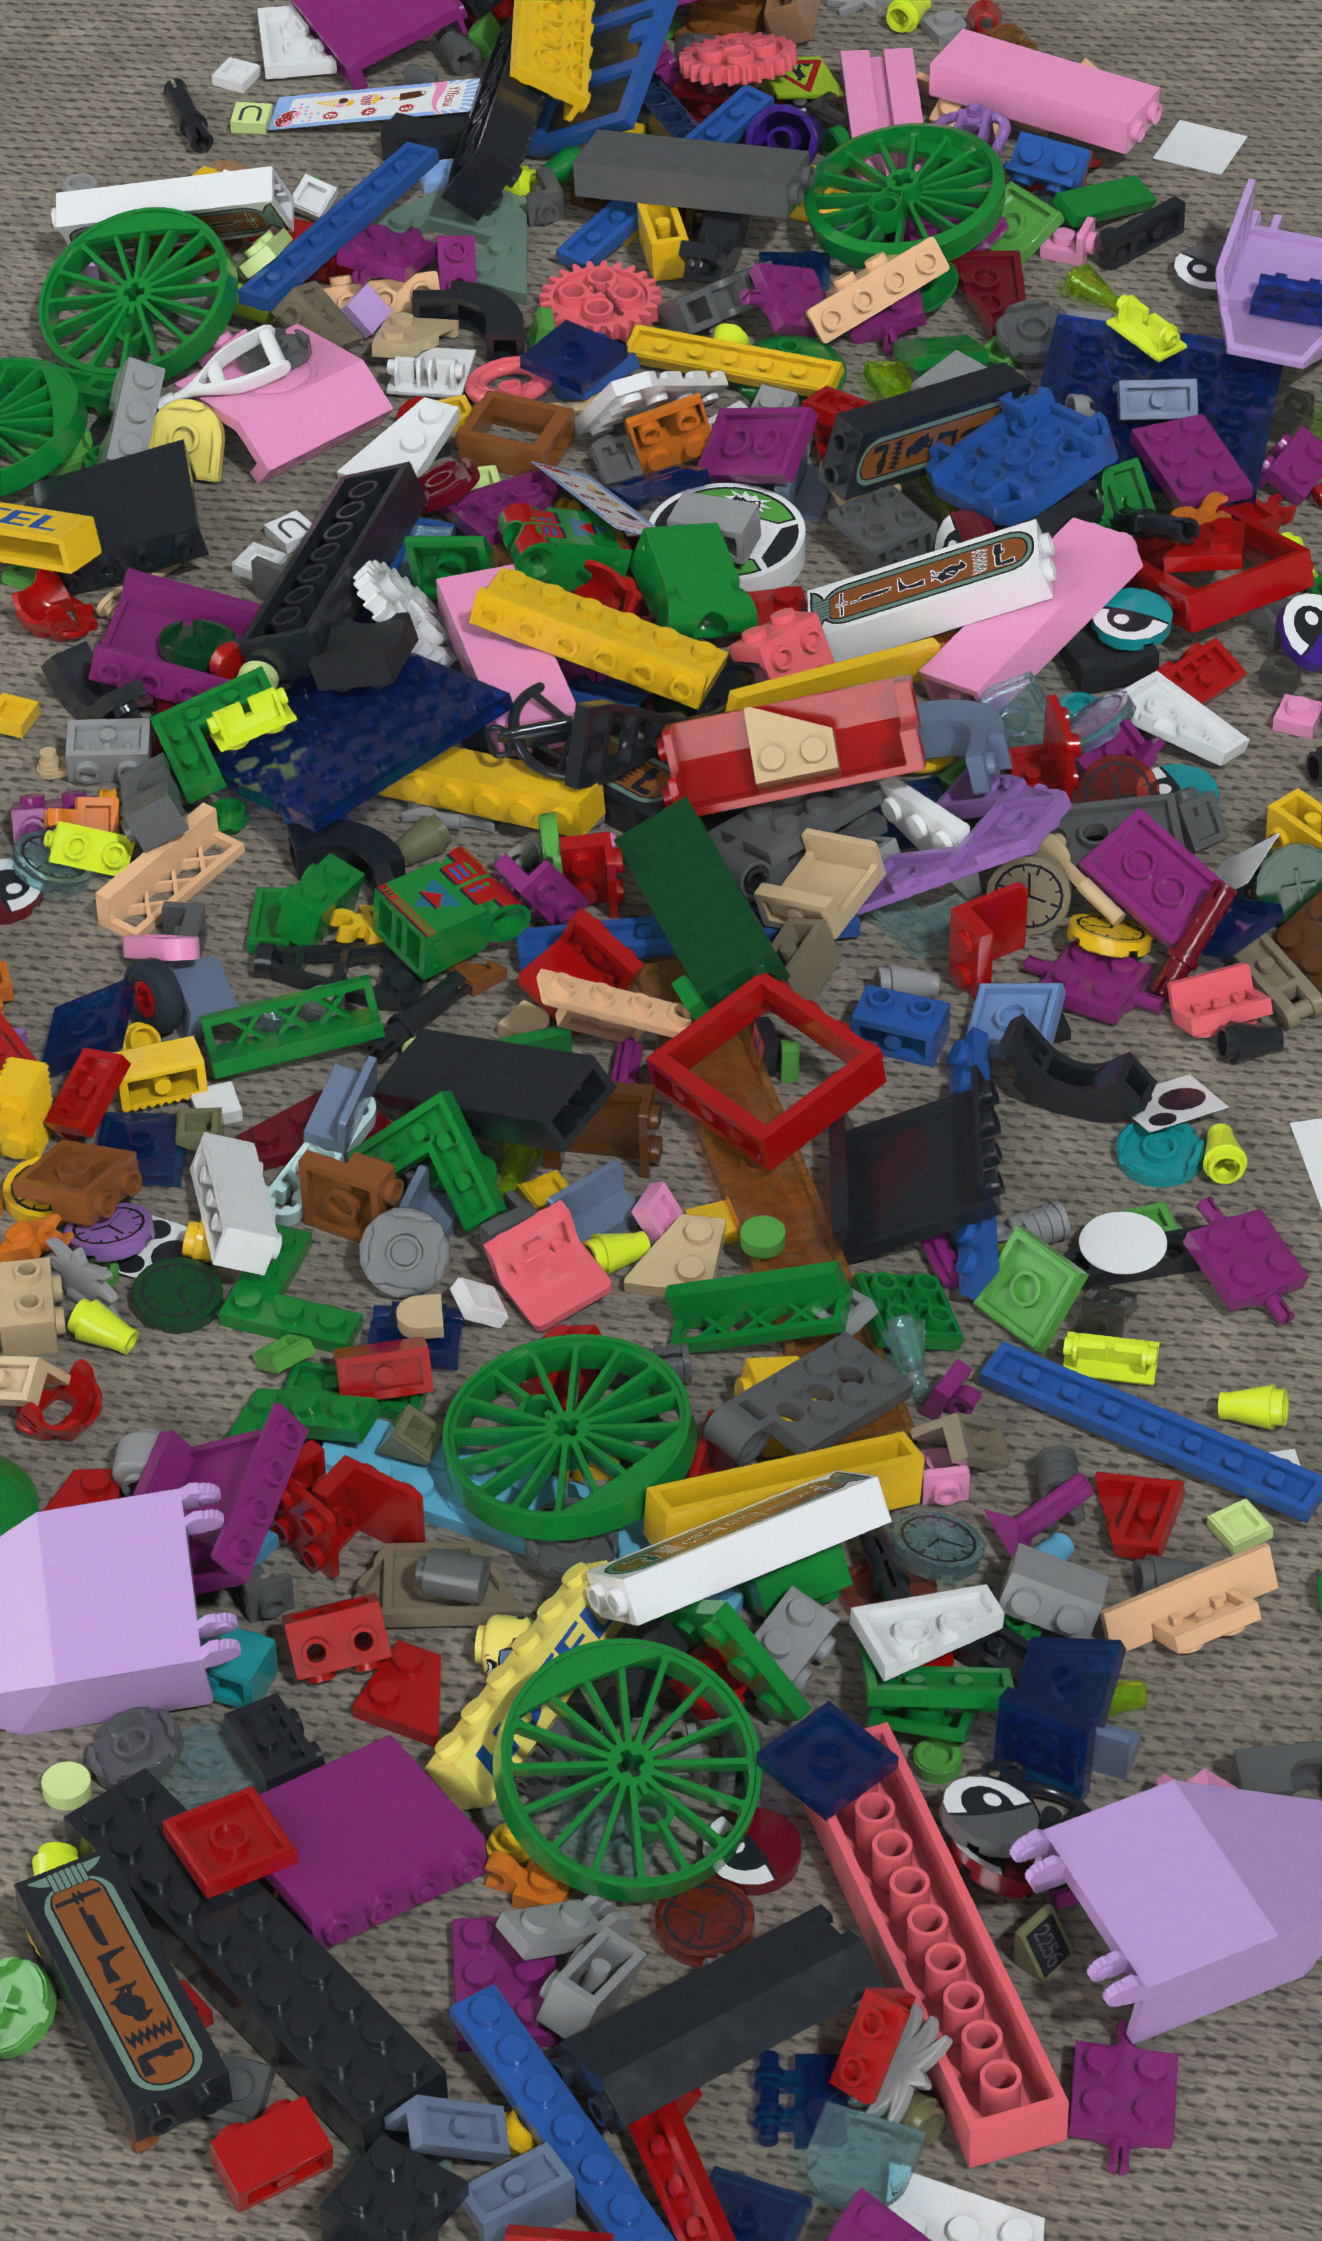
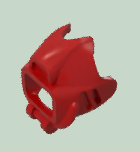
[572,560,643,615]
[11,569,98,642]
[15,1359,103,1442]

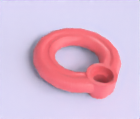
[464,356,553,404]

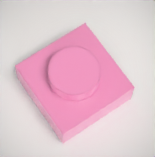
[1272,694,1322,739]
[631,1181,684,1245]

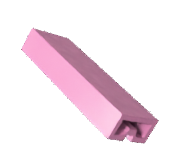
[929,29,1163,154]
[840,48,928,182]
[918,518,1143,713]
[436,564,576,758]

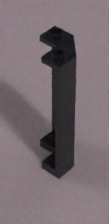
[548,1904,886,2134]

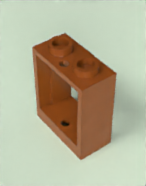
[455,390,575,476]

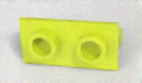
[1106,294,1187,362]
[206,686,297,752]
[44,820,135,876]
[1063,1332,1160,1386]

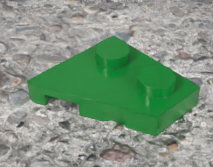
[1095,457,1157,537]

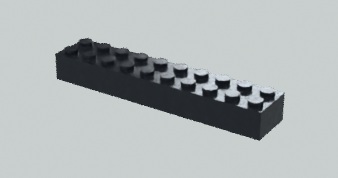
[63,1768,448,2158]

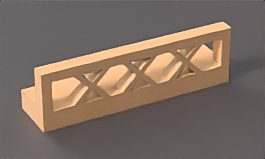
[95,802,245,936]

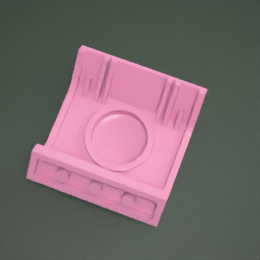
[174,323,394,485]

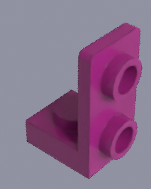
[435,235,477,290]

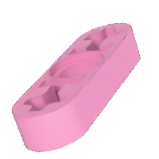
[123,934,200,961]

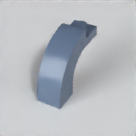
[917,699,1013,794]

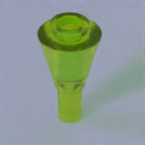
[1065,263,1120,313]
[498,1142,543,1201]

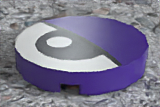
[1276,593,1322,672]

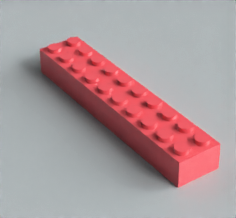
[794,1722,1069,2168]

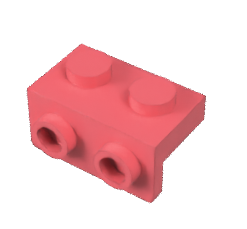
[1167,962,1273,1038]

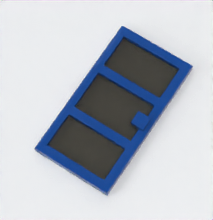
[528,0,679,158]

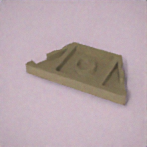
[353,1541,524,1628]

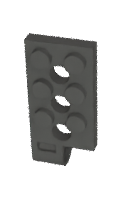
[703,1332,914,1466]

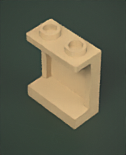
[754,828,886,940]

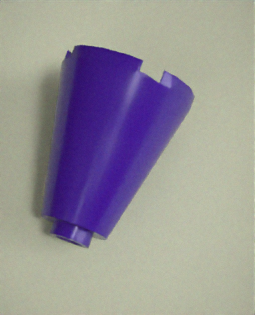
[746,104,824,165]

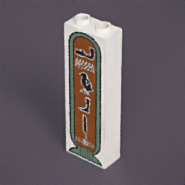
[51,166,294,255]
[807,519,1057,663]
[586,1470,892,1626]

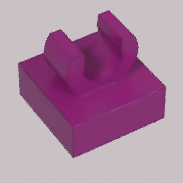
[920,1359,982,1421]

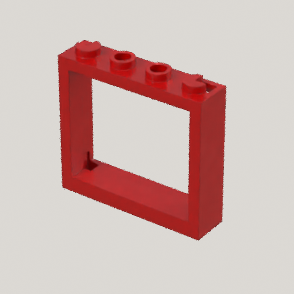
[1122,504,1314,633]
[645,973,887,1172]

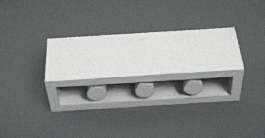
[190,1132,282,1275]

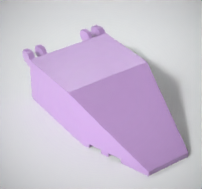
[1215,178,1322,369]
[0,1482,241,1735]
[1009,1780,1322,2044]

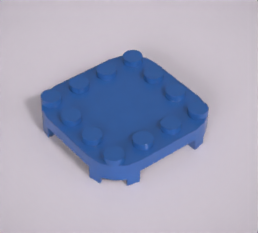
[925,386,1119,528]

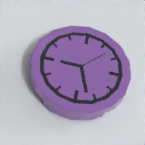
[64,1203,156,1262]

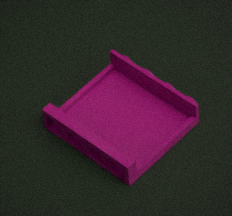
[291,0,468,90]
[89,568,262,704]
[133,1402,309,1595]
[260,1734,487,1949]

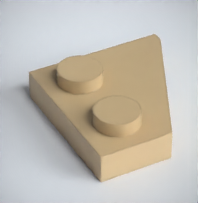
[372,312,459,358]
[744,707,841,789]
[624,1214,726,1297]

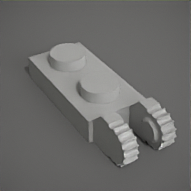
[496,1895,635,1961]

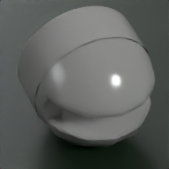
[1065,394,1096,417]

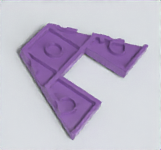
[856,768,1072,915]

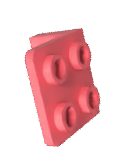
[728,608,835,681]
[483,1200,613,1332]

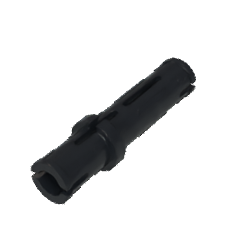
[164,78,214,153]
[1113,508,1200,544]
[364,971,470,1065]
[858,1525,912,1602]

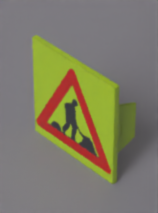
[760,56,844,101]

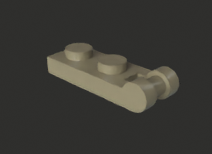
[1226,929,1322,1030]

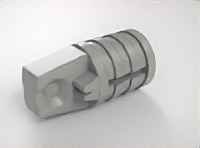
[997,1200,1071,1244]

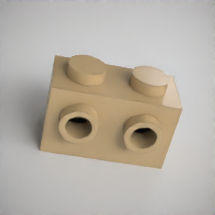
[0,1257,66,1356]

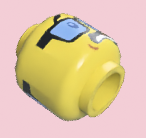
[475,1614,534,1675]

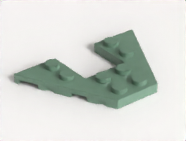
[357,188,527,306]

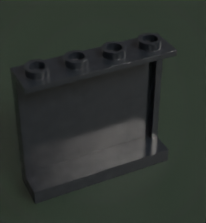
[33,439,209,595]
[829,1064,1005,1263]

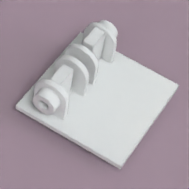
[386,348,476,399]

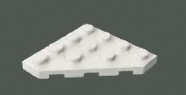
[575,371,728,437]

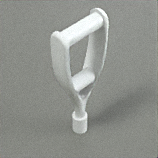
[157,324,291,410]

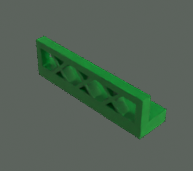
[200,974,385,1079]
[664,1260,853,1354]

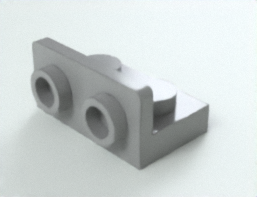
[65,718,152,784]

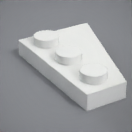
[257,5,337,79]
[337,397,461,479]
[1103,671,1250,766]
[879,776,982,899]
[850,1584,1004,1682]
[886,2165,1045,2241]

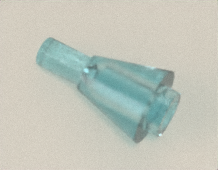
[880,1313,931,1401]

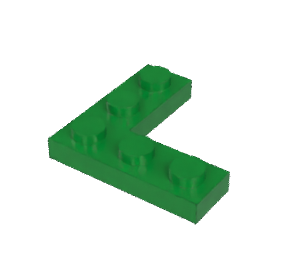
[150,666,272,804]
[346,1090,508,1232]
[218,1224,363,1353]
[225,1388,382,1443]
[648,1599,812,1721]
[854,1631,1015,1713]

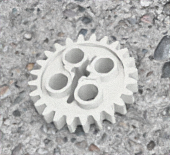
[353,559,458,671]

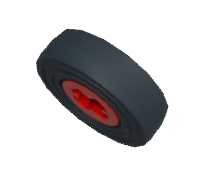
[123,958,183,1035]

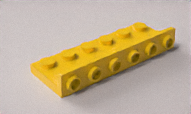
[510,0,595,122]
[469,567,729,710]

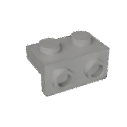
[754,1586,840,1693]

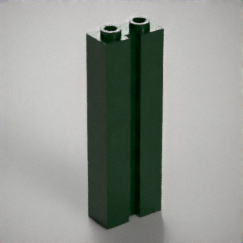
[614,796,791,1009]

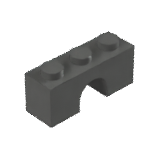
[657,260,772,334]
[117,753,189,853]
[1231,1741,1322,1796]

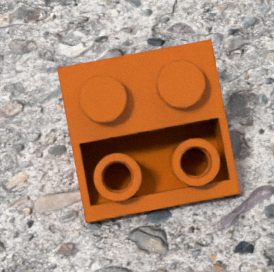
[623,392,711,476]

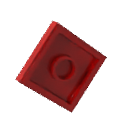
[162,1785,298,1899]

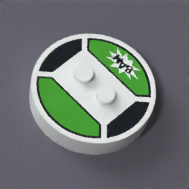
[649,483,806,592]

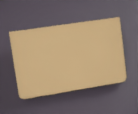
[0,1356,71,1407]

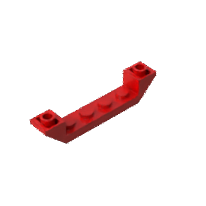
[628,2087,736,2241]

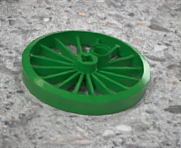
[804,123,1005,269]
[38,207,238,381]
[0,357,88,497]
[443,1334,697,1541]
[493,1638,762,1902]

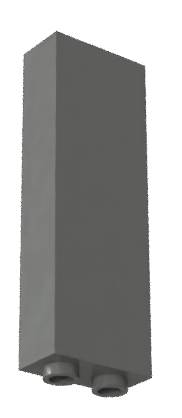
[573,129,815,219]

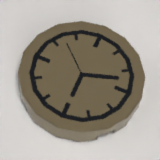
[986,852,1072,935]

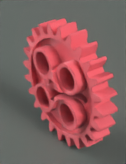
[679,32,797,86]
[539,260,662,346]

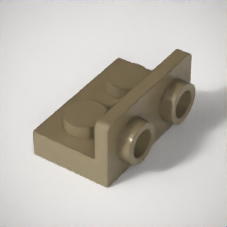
[272,280,363,350]

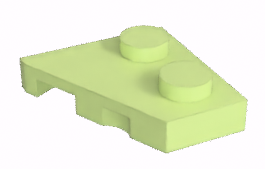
[235,228,293,281]

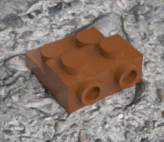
[675,0,767,44]
[12,1139,142,1226]
[298,1150,404,1244]

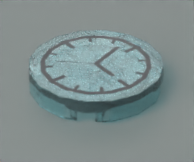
[1070,690,1137,753]
[11,831,94,895]
[889,1510,985,1580]

